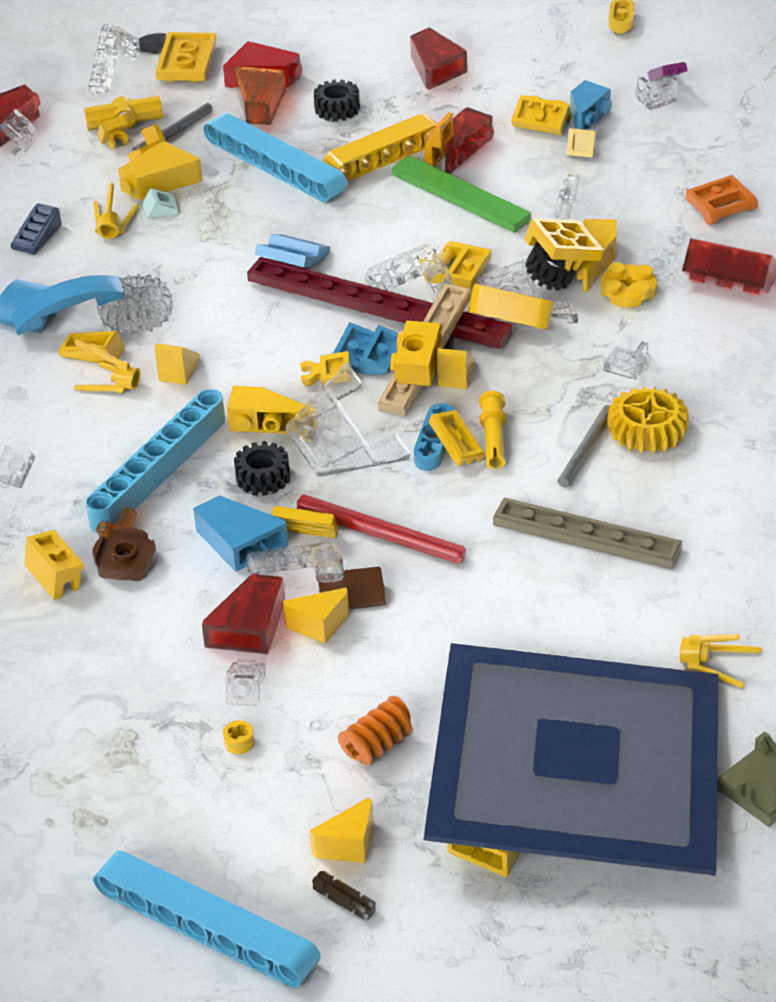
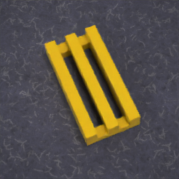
[428,410,485,466]
[271,506,338,539]

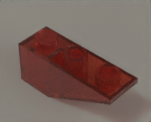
[445,107,494,174]

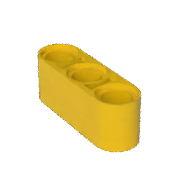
[467,284,554,330]

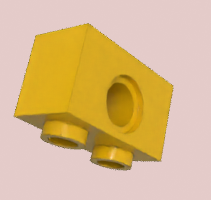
[390,320,443,386]

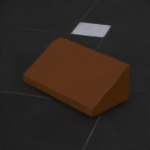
[318,566,386,609]

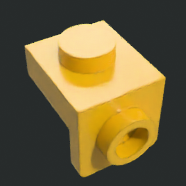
[127,124,165,161]

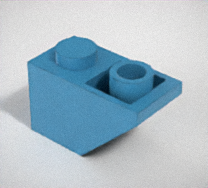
[570,80,612,130]

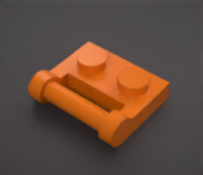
[686,175,758,225]

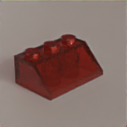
[682,238,776,296]

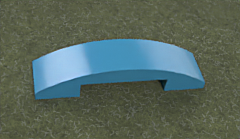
[12,275,125,335]

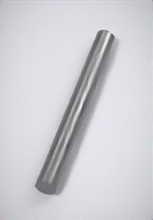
[132,102,213,151]
[557,405,610,487]

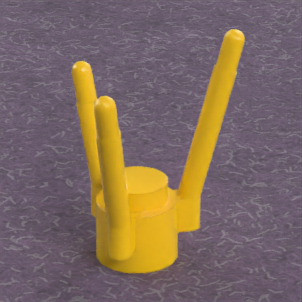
[93,182,139,239]
[74,340,141,394]
[679,634,762,688]

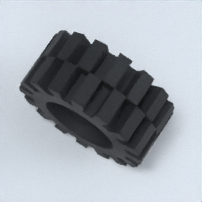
[313,79,360,122]
[525,241,580,291]
[234,441,290,496]

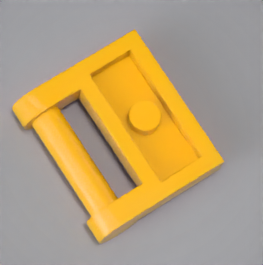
[424,241,492,289]

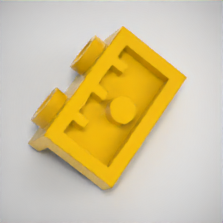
[511,95,572,135]

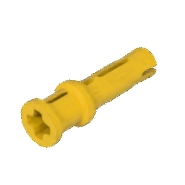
[479,390,507,469]

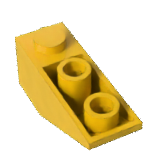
[577,219,617,291]
[227,386,318,435]

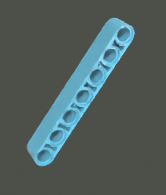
[203,113,348,203]
[86,389,225,533]
[93,850,321,988]

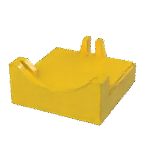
[524,218,604,271]

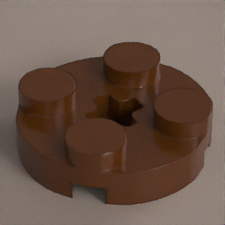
[93,528,157,582]

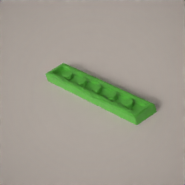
[392,155,531,232]

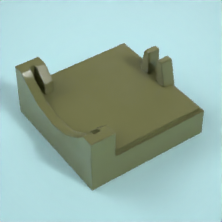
[717,731,776,827]

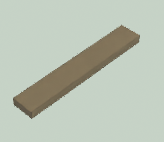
[493,497,683,569]

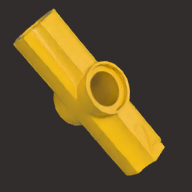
[84,95,163,130]

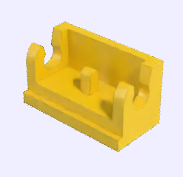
[24,530,84,600]

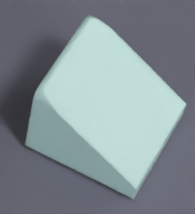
[143,188,179,218]

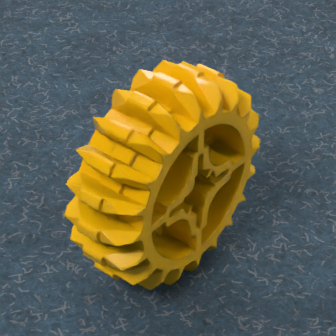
[607,386,689,454]

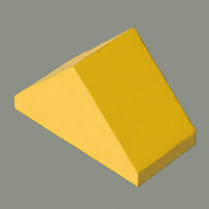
[155,343,200,385]
[437,348,475,389]
[283,588,349,644]
[309,797,374,863]

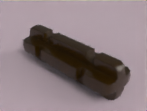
[312,871,376,920]

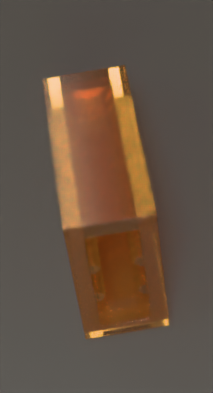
[234,66,286,125]

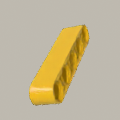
[323,113,437,182]

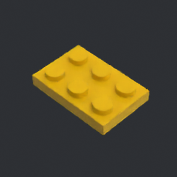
[155,32,217,82]

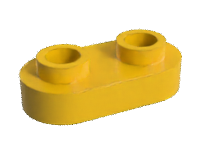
[609,0,635,34]

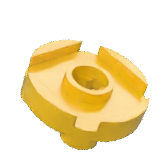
[600,262,657,308]

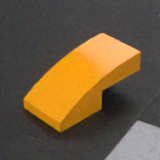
[424,112,454,167]

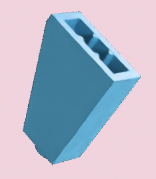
[193,495,289,572]

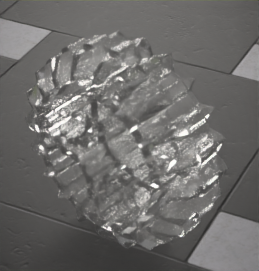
[97,273,173,336]

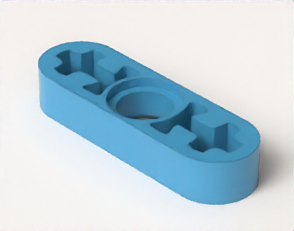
[414,403,454,471]

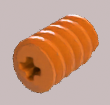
[338,695,413,766]

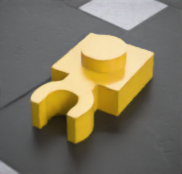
[300,351,352,386]

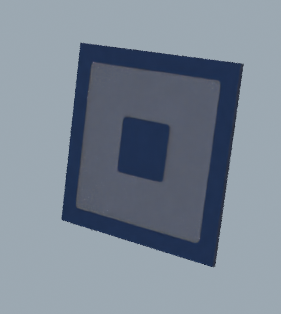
[423,643,718,876]

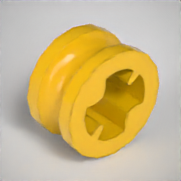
[223,720,255,754]

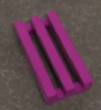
[647,62,688,81]

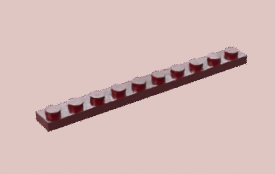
[247,257,512,349]

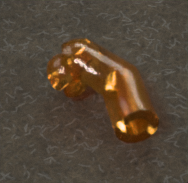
[96,507,137,539]

